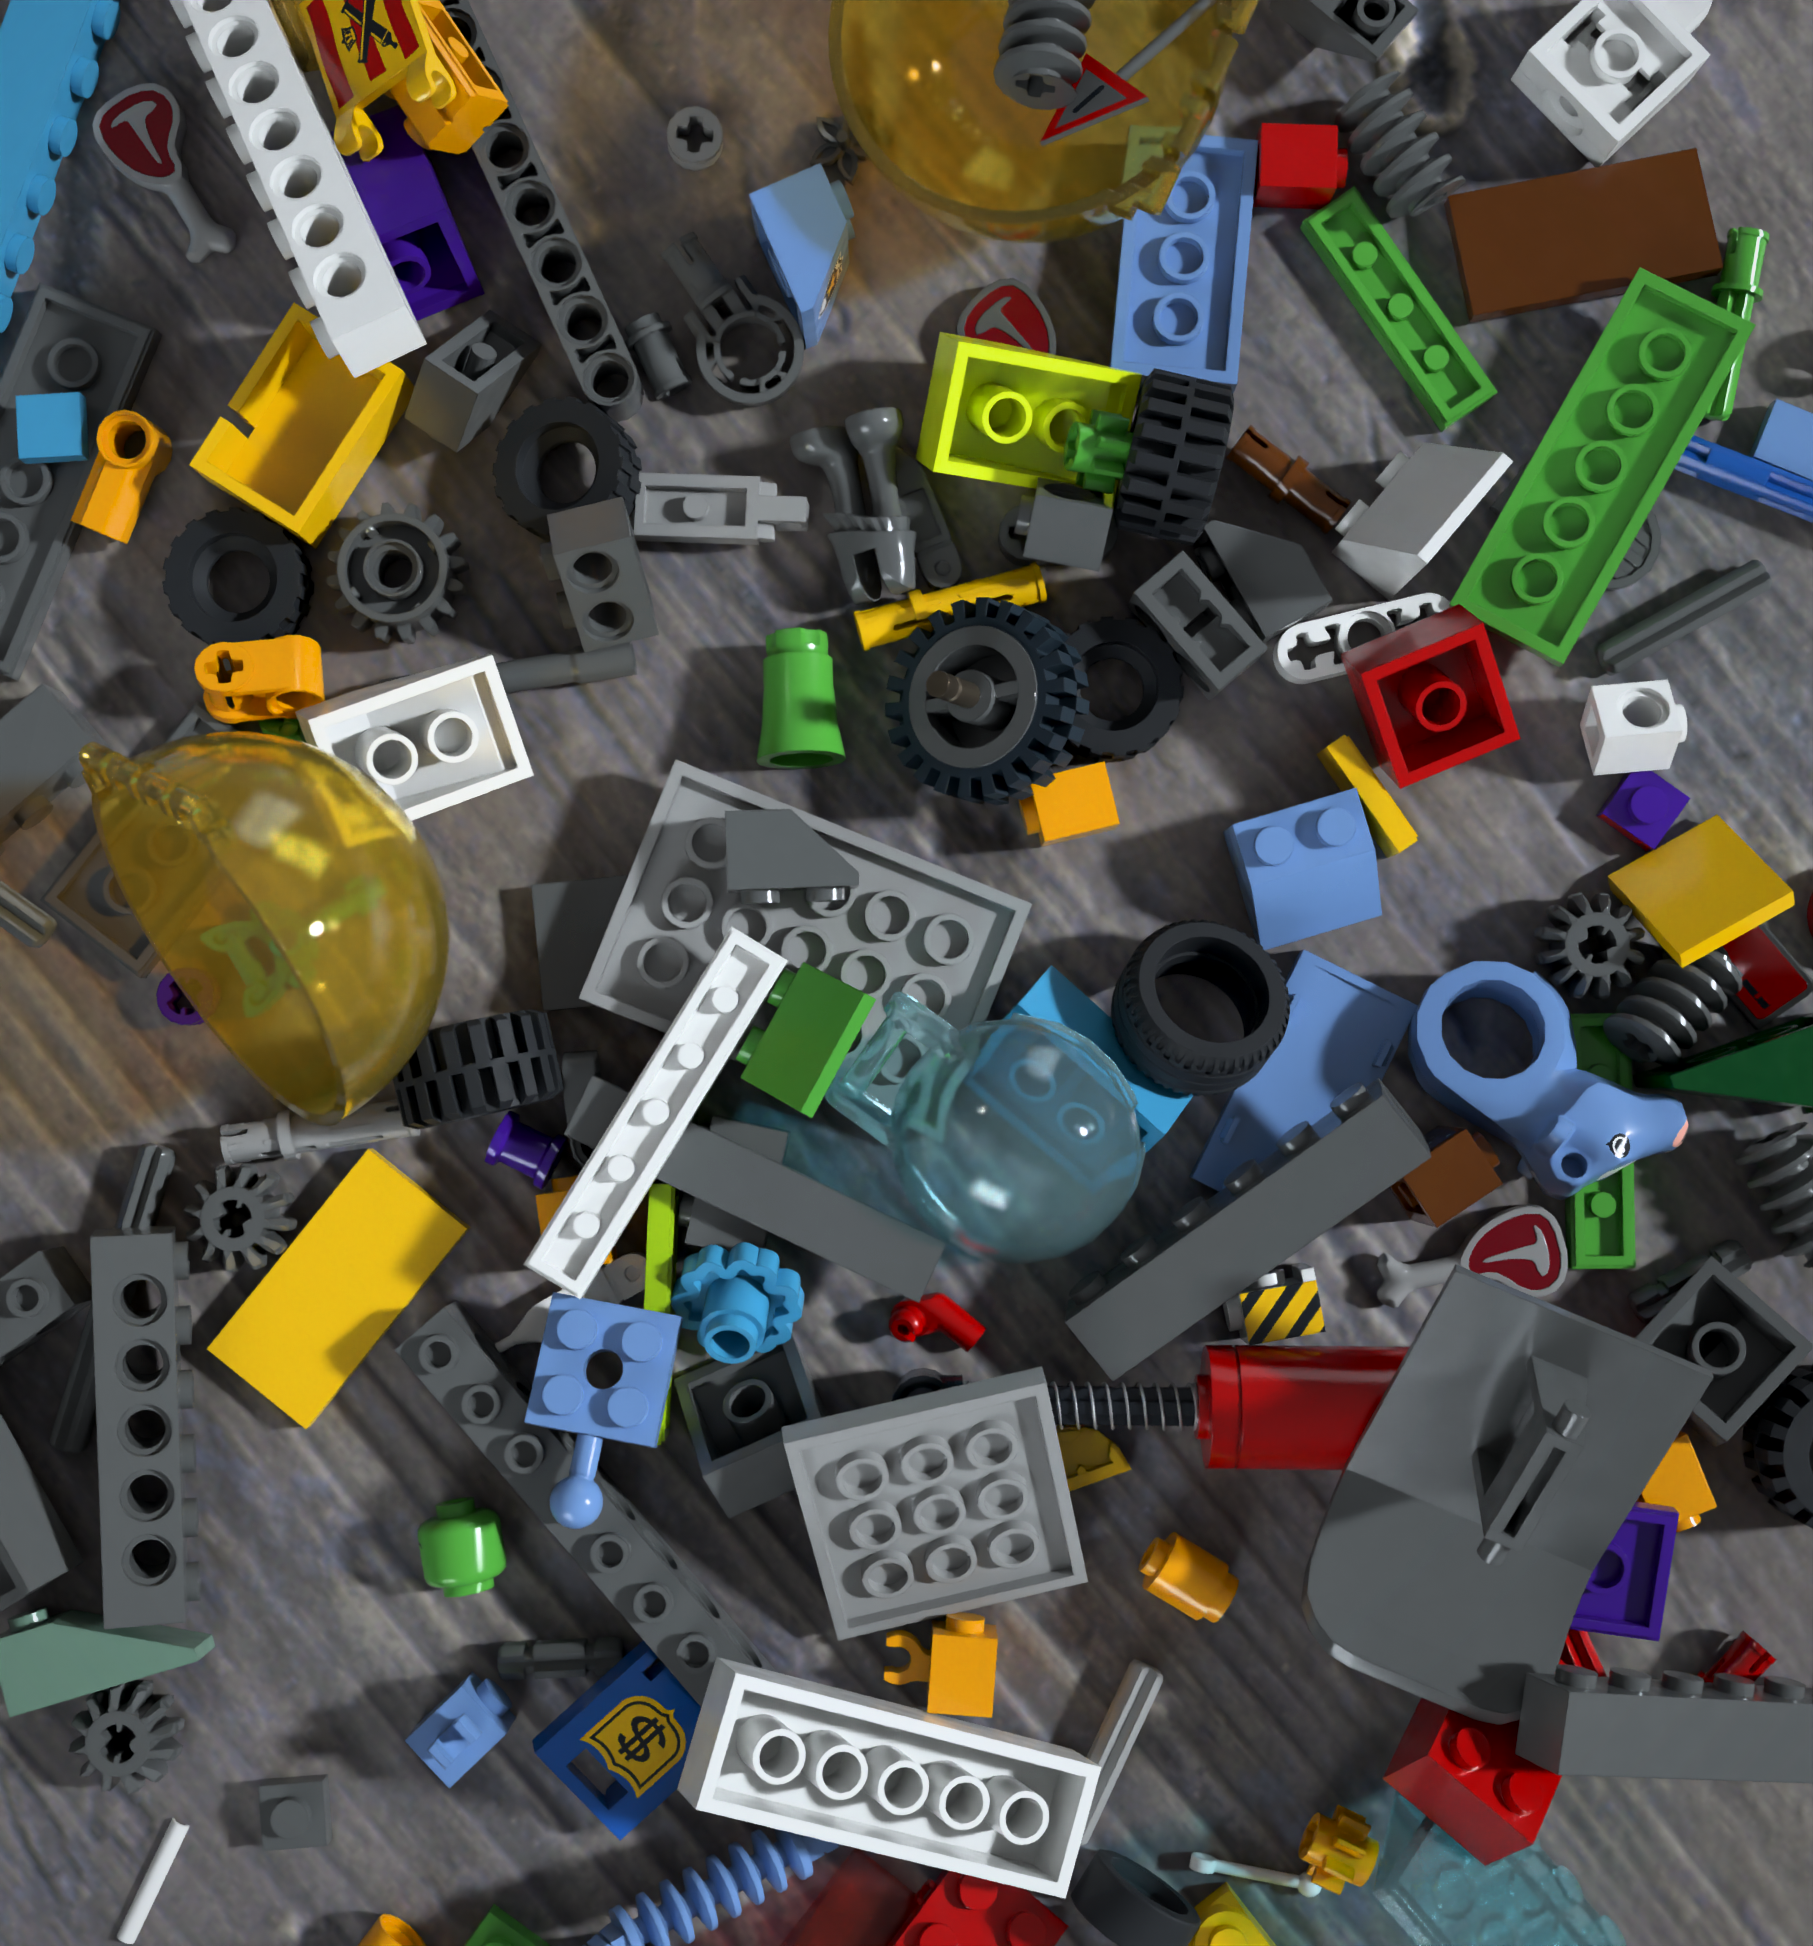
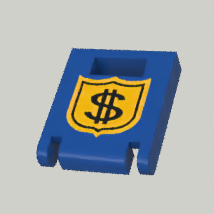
[532,1640,701,1840]

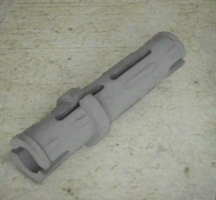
[220,1099,420,1165]

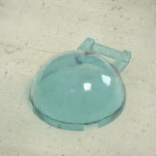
[825,992,1146,1264]

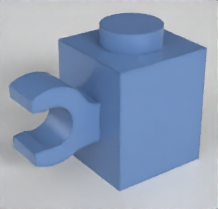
[405,1671,516,1789]

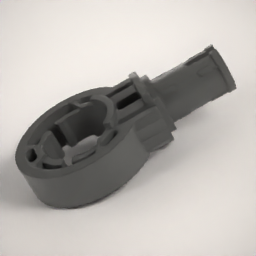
[661,232,804,407]

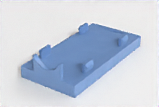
[1109,128,1258,394]
[1189,949,1418,1192]

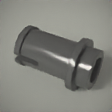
[624,312,693,400]

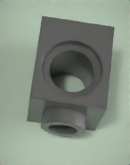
[1014,477,1114,572]

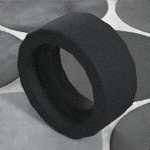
[1070,1849,1201,1946]

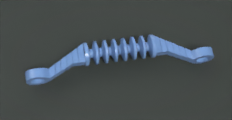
[582,1829,842,1946]

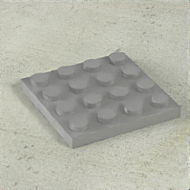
[781,1366,1088,1641]

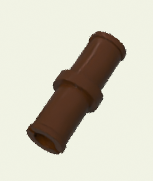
[1225,425,1351,534]

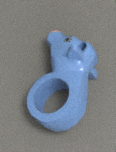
[1408,961,1688,1200]

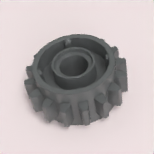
[326,502,469,644]

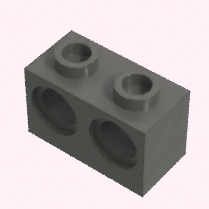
[540,496,659,653]
[1127,551,1268,701]
[0,1246,92,1367]

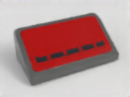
[1723,923,1813,1030]

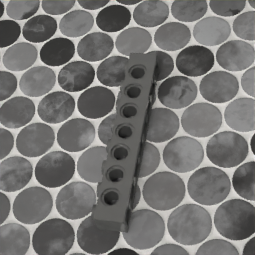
[395,1300,778,1707]

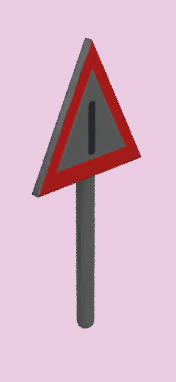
[1040,0,1217,146]

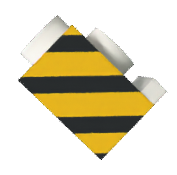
[1223,1262,1326,1345]

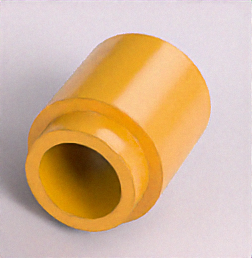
[1138,1532,1239,1623]

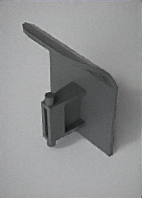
[1301,1264,1713,1725]

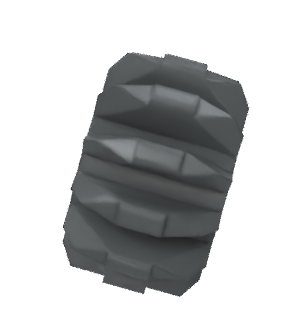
[1534,892,1646,999]
[183,1162,297,1272]
[68,1680,185,1794]

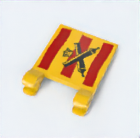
[299,0,457,162]

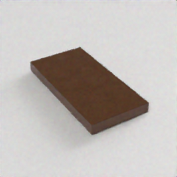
[1444,148,1723,323]

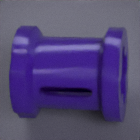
[484,1111,568,1189]

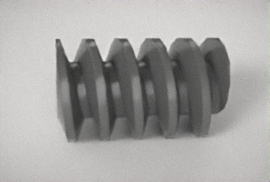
[993,0,1096,110]
[1334,71,1466,218]
[1604,946,1742,1067]
[1734,1122,1813,1268]

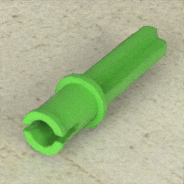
[1703,227,1770,421]

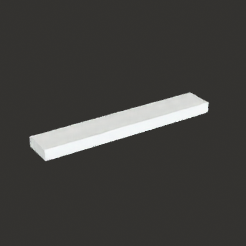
[523,927,789,1299]

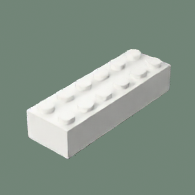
[677,1657,1101,1899]

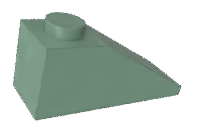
[0,1606,215,1718]

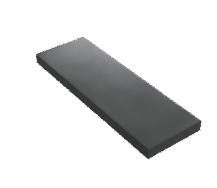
[0,282,162,681]

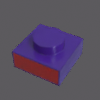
[1596,771,1691,852]

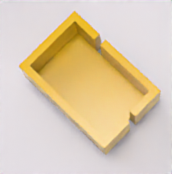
[189,302,415,549]

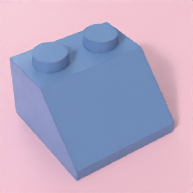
[1223,788,1382,951]

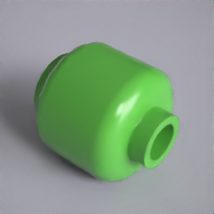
[418,1497,507,1598]

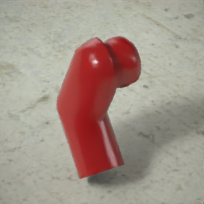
[888,1292,986,1352]

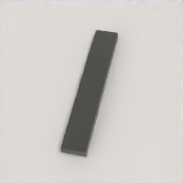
[564,1075,947,1303]

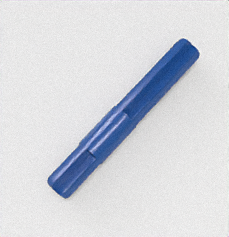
[1674,435,1813,523]

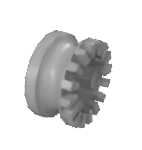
[667,106,723,171]

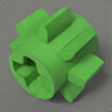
[1064,409,1134,494]

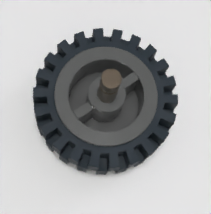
[885,597,1090,805]

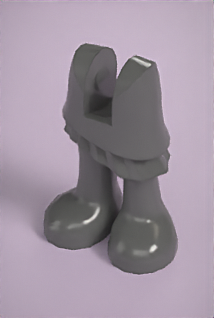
[790,407,917,605]

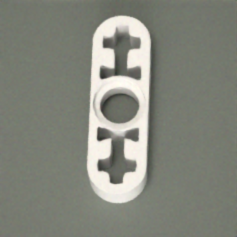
[1273,593,1450,684]

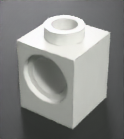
[1580,679,1687,776]

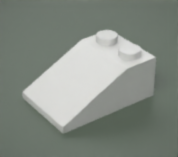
[1331,442,1513,600]
[295,654,534,842]

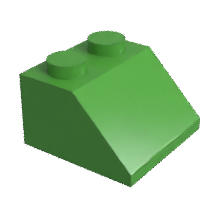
[735,962,876,1118]

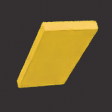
[207,1148,471,1429]

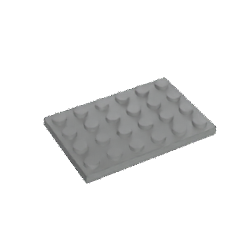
[579,759,1032,1141]

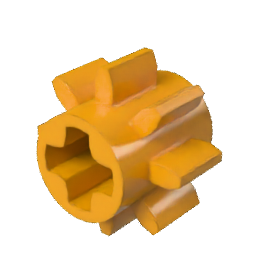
[1298,1805,1379,1895]

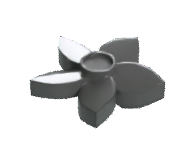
[810,108,885,186]

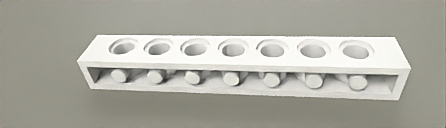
[169,0,427,378]

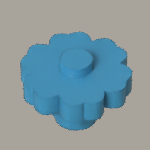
[671,1242,805,1364]

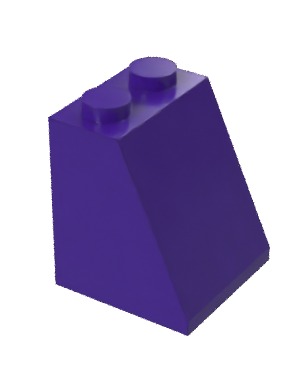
[331,105,485,321]

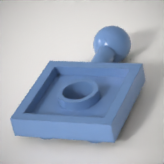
[524,1292,683,1529]

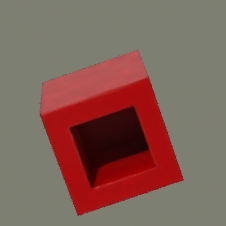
[1253,123,1348,209]

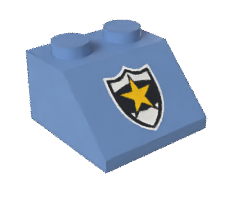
[749,163,855,349]

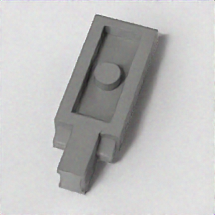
[631,473,809,545]

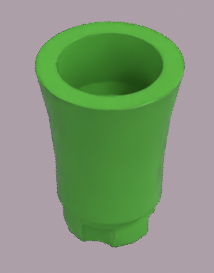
[757,627,846,769]

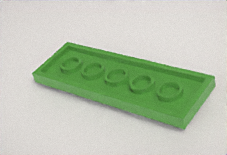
[1449,267,1756,668]

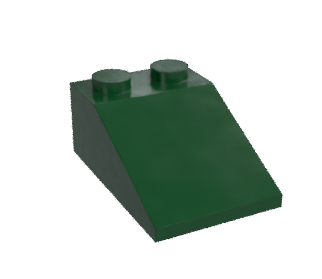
[1632,1013,1813,1114]

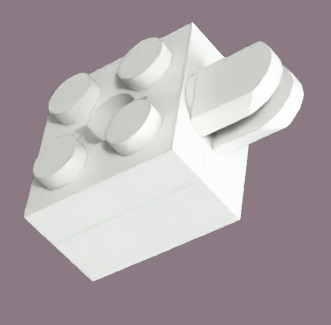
[1511,0,1713,167]

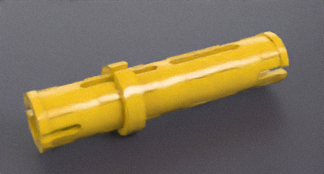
[853,562,1047,651]

